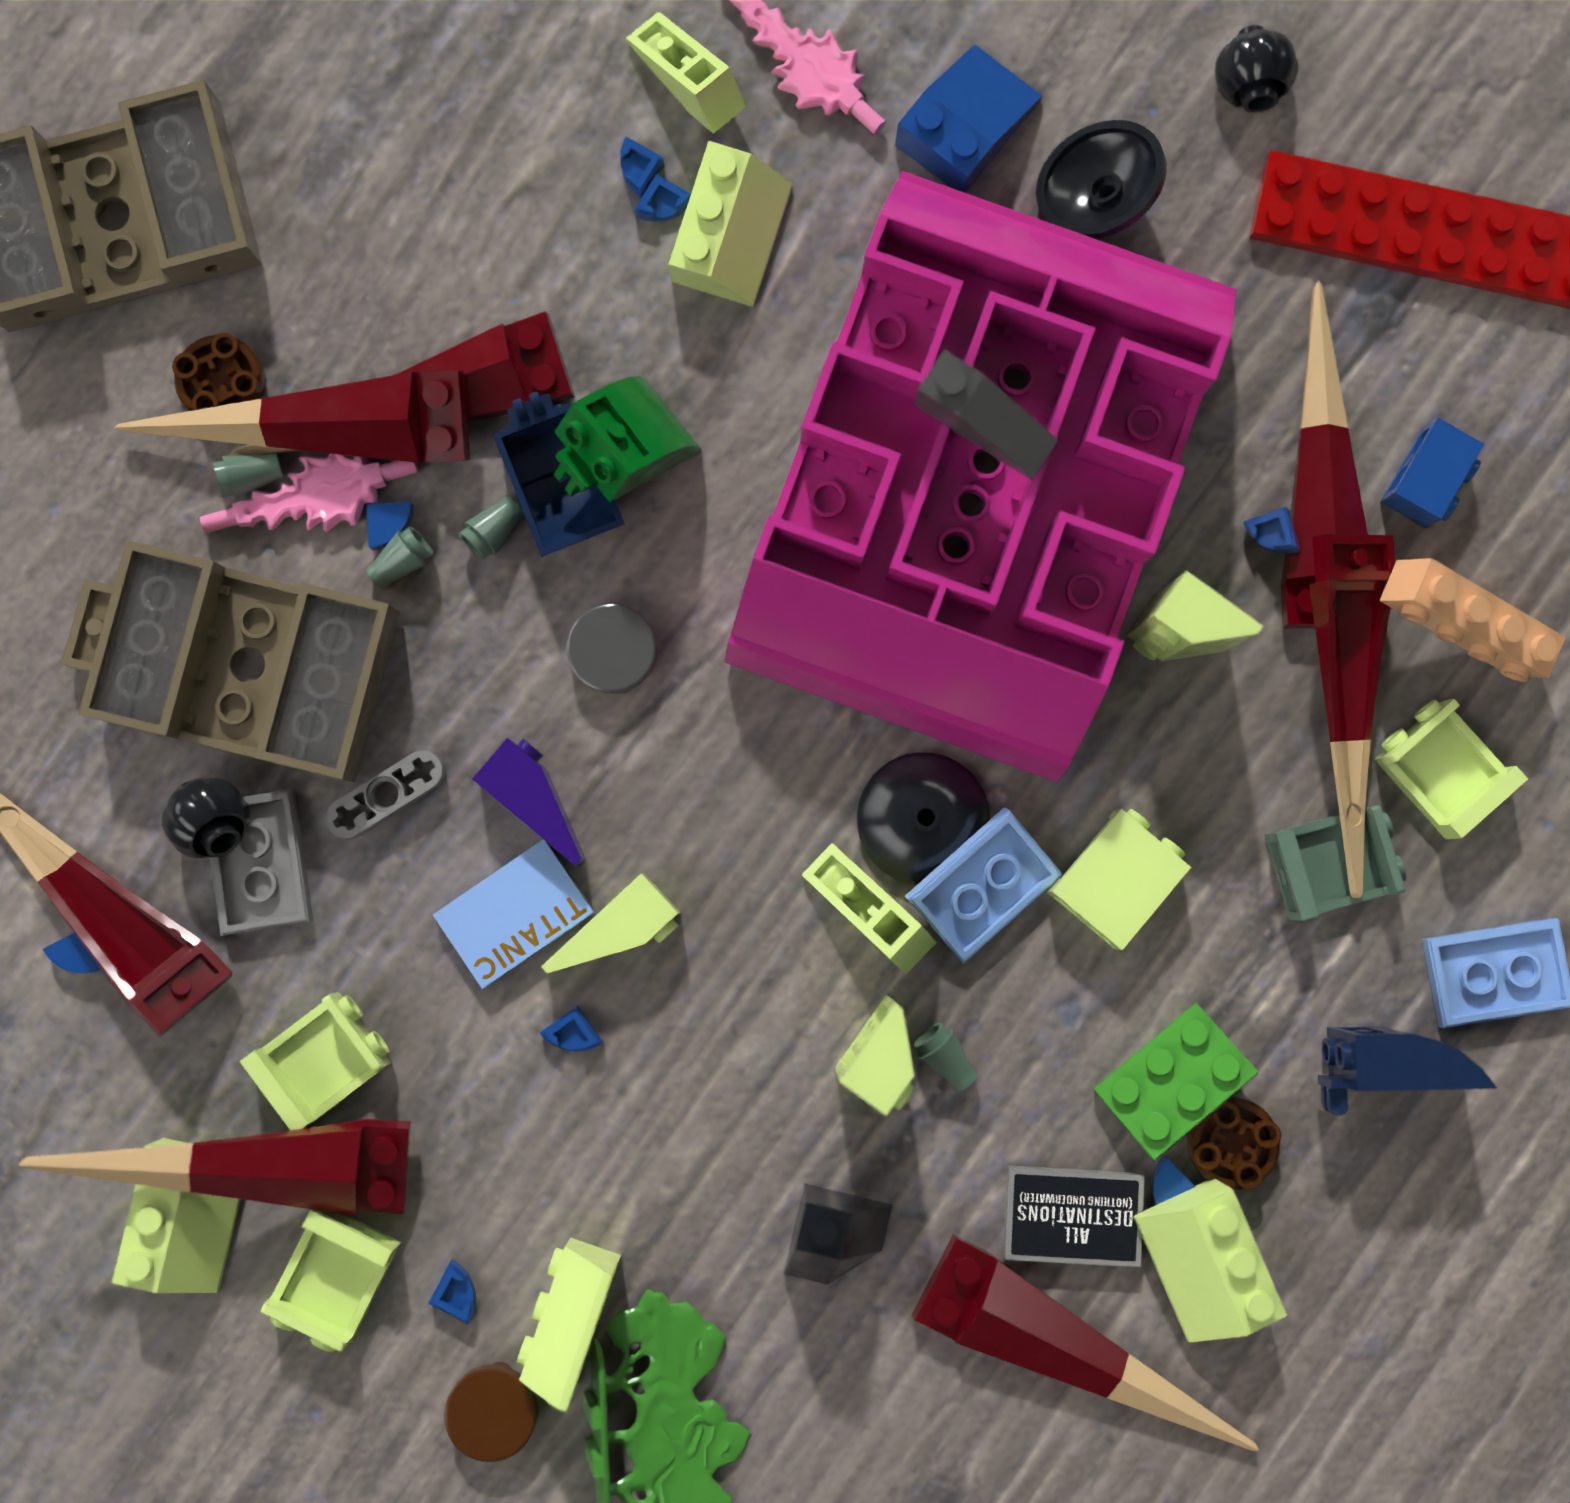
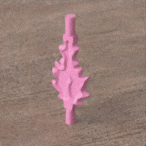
[729,0,886,135]
[200,453,418,534]

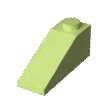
[626,12,747,134]
[802,843,937,975]
[541,873,681,973]

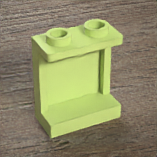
[1374,698,1528,839]
[1046,809,1191,951]
[240,992,392,1130]
[260,1209,402,1352]

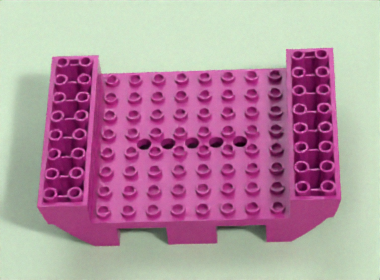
[725,170,1238,782]

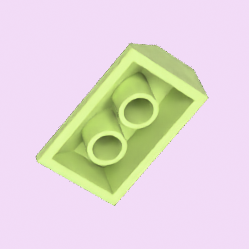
[668,141,793,307]
[1127,571,1263,661]
[835,994,915,1116]
[112,1138,241,1293]
[1133,1179,1287,1343]
[516,1237,621,1412]

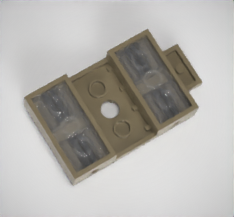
[0,80,263,333]
[61,540,400,783]

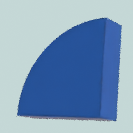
[620,136,664,198]
[634,174,691,222]
[367,502,414,550]
[1243,507,1300,554]
[43,933,101,973]
[540,1006,603,1051]
[1152,1155,1195,1206]
[428,1259,476,1325]

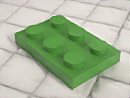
[1094,1003,1259,1162]

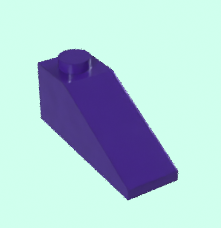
[472,738,586,866]

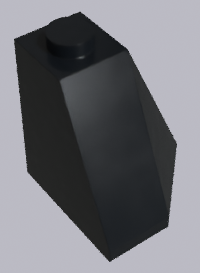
[784,1184,892,1285]

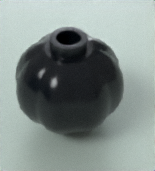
[1215,25,1298,113]
[162,778,250,858]

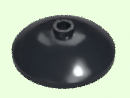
[1036,120,1167,239]
[857,752,990,885]

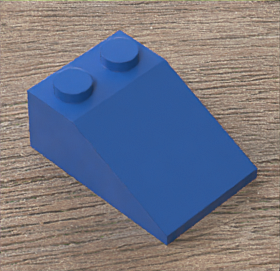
[895,44,1042,193]

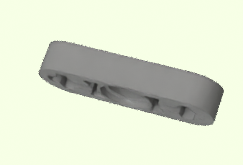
[326,750,446,839]

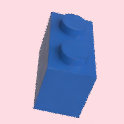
[1380,417,1484,528]

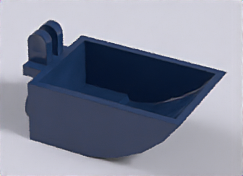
[493,391,625,557]
[1318,1026,1498,1116]

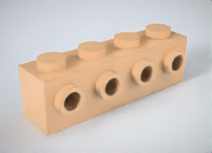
[1380,558,1566,682]

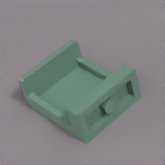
[1264,805,1407,921]

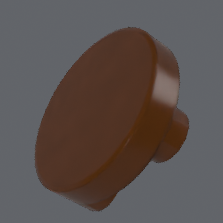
[172,333,266,411]
[1187,1097,1281,1190]
[444,1362,539,1462]

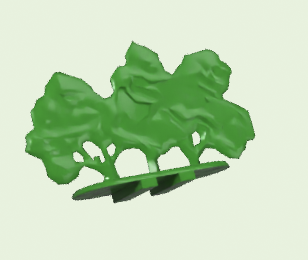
[583,1289,751,1503]

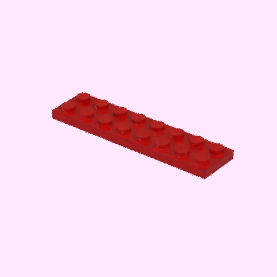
[1249,150,1570,309]

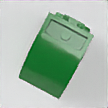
[554,376,702,503]

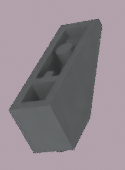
[914,350,1058,481]

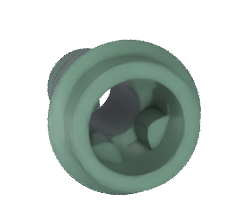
[213,452,283,499]
[459,495,524,560]
[366,526,433,589]
[914,1023,978,1091]

